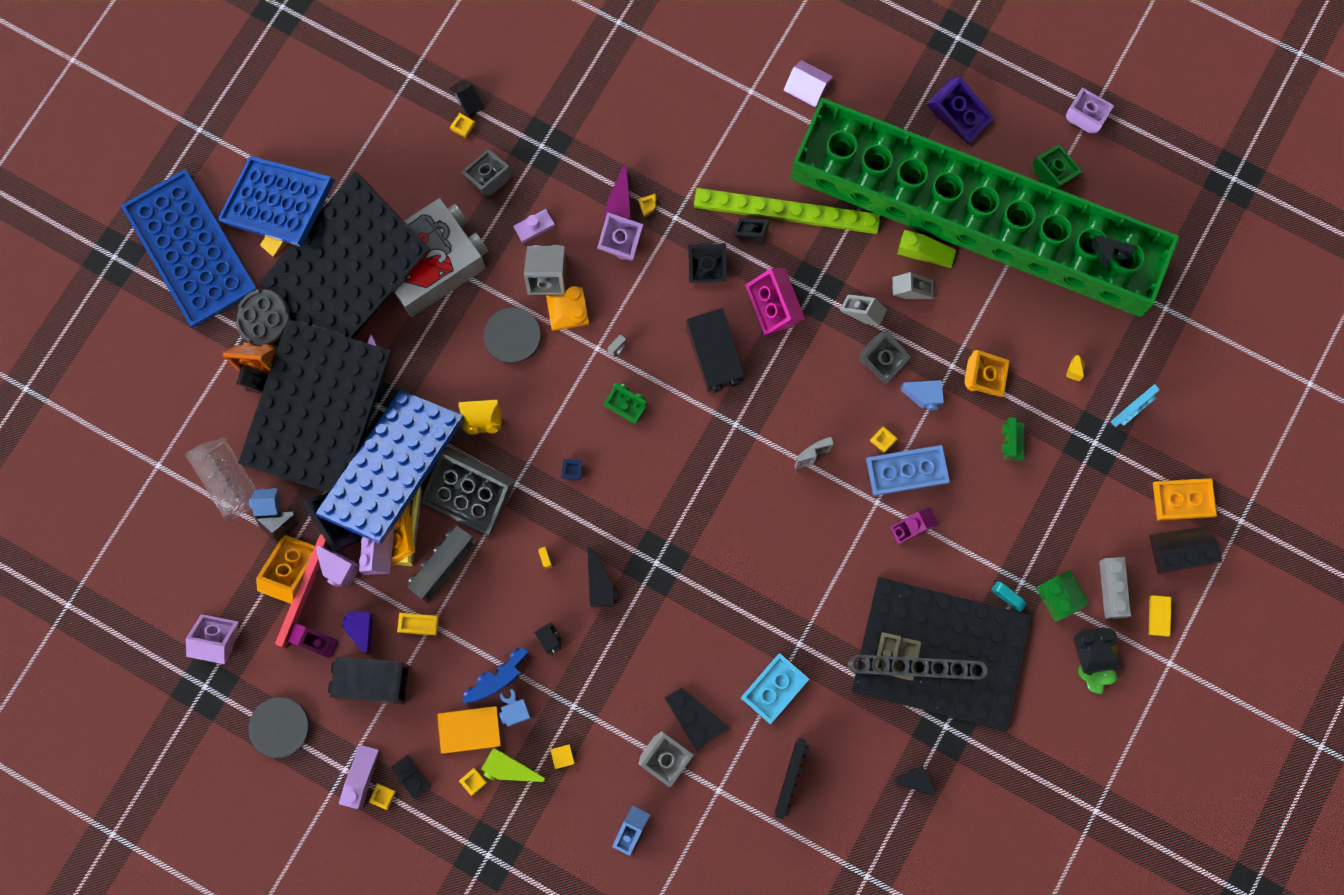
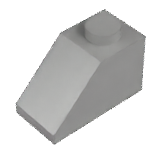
[892,272,934,299]
[840,294,887,326]

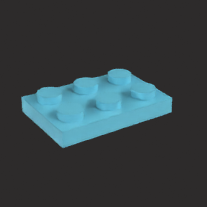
[1111,384,1160,427]
[741,653,809,725]

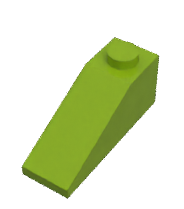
[897,230,956,268]
[481,748,547,782]

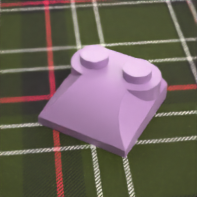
[1066,87,1114,134]
[597,213,643,261]

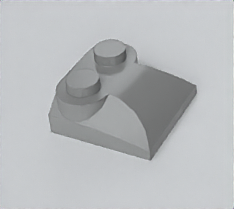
[638,731,693,788]

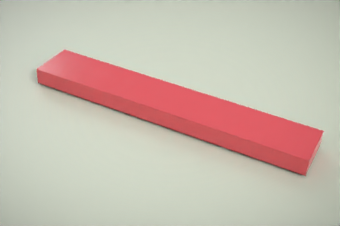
[275,534,329,648]

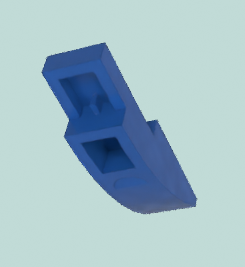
[462,647,530,704]

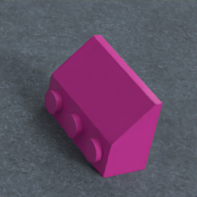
[745,268,805,336]

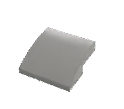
[794,437,833,469]

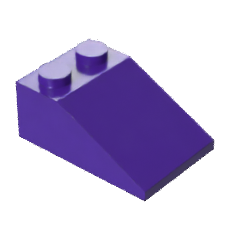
[926,77,994,144]

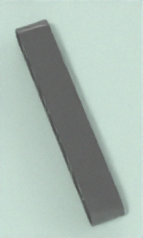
[848,655,988,680]

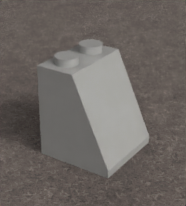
[524,245,566,295]

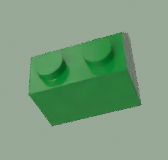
[1036,570,1090,622]

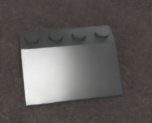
[421,447,516,536]

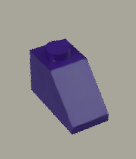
[342,612,374,654]

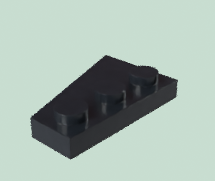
[665,687,729,750]

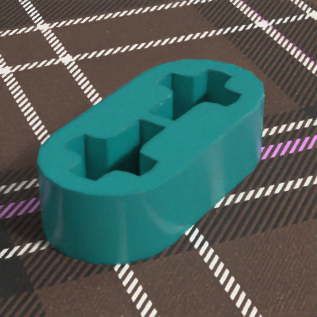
[991,581,1027,612]

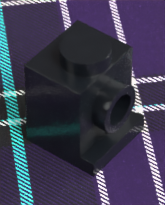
[534,622,562,655]

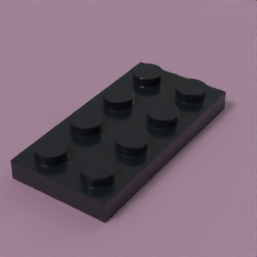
[773,738,809,819]

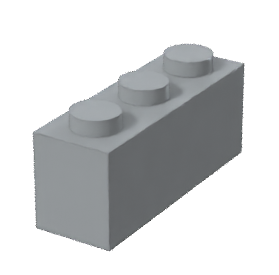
[1099,557,1131,619]

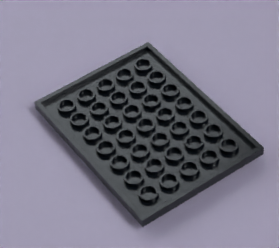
[260,171,431,339]
[238,319,393,493]
[851,577,1031,731]

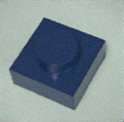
[561,459,583,481]

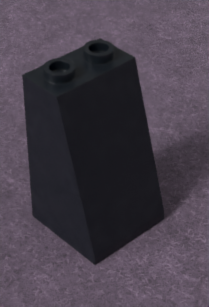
[686,308,744,393]
[328,657,409,705]

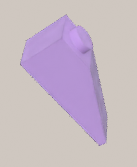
[339,745,379,809]

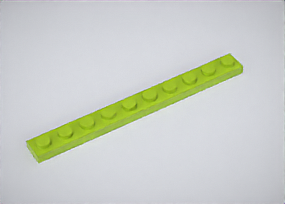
[694,188,880,234]

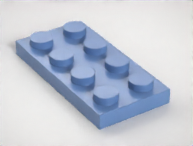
[866,445,950,496]

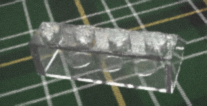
[185,437,257,521]

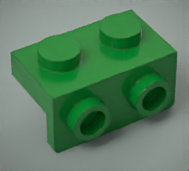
[603,383,647,425]
[1002,418,1024,461]

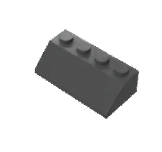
[407,526,477,603]

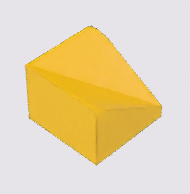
[1066,355,1085,382]

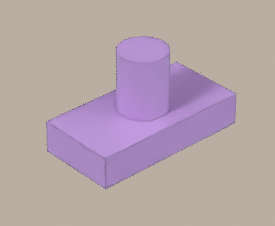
[513,209,555,244]

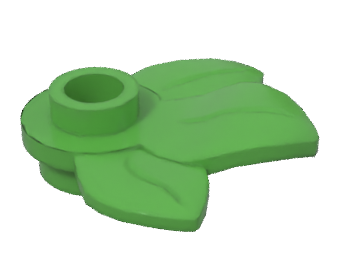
[1078,664,1118,694]

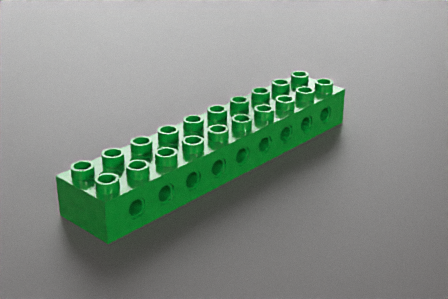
[790,97,1179,318]

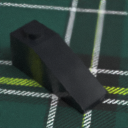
[587,547,618,608]

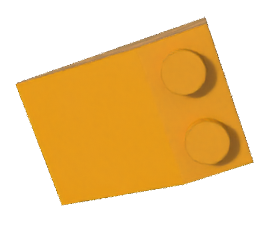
[256,535,315,604]

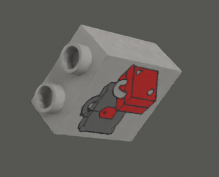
[394,198,488,318]

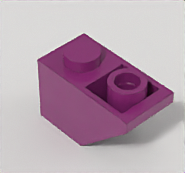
[890,507,939,545]

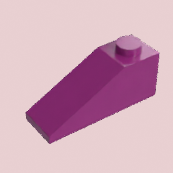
[604,166,631,220]

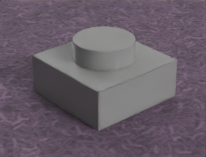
[608,334,627,357]

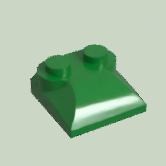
[1032,144,1082,189]

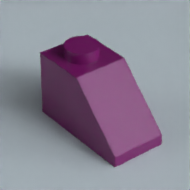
[287,623,337,658]

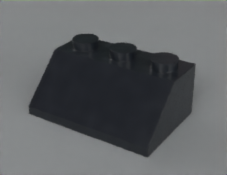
[1149,526,1222,574]

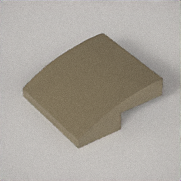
[875,632,922,681]

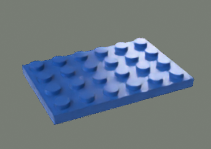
[217,156,335,247]

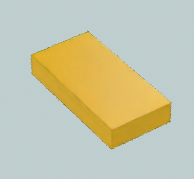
[1149,595,1171,637]
[397,613,439,636]

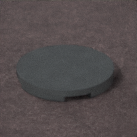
[236,289,290,346]
[484,308,541,364]
[248,697,310,758]

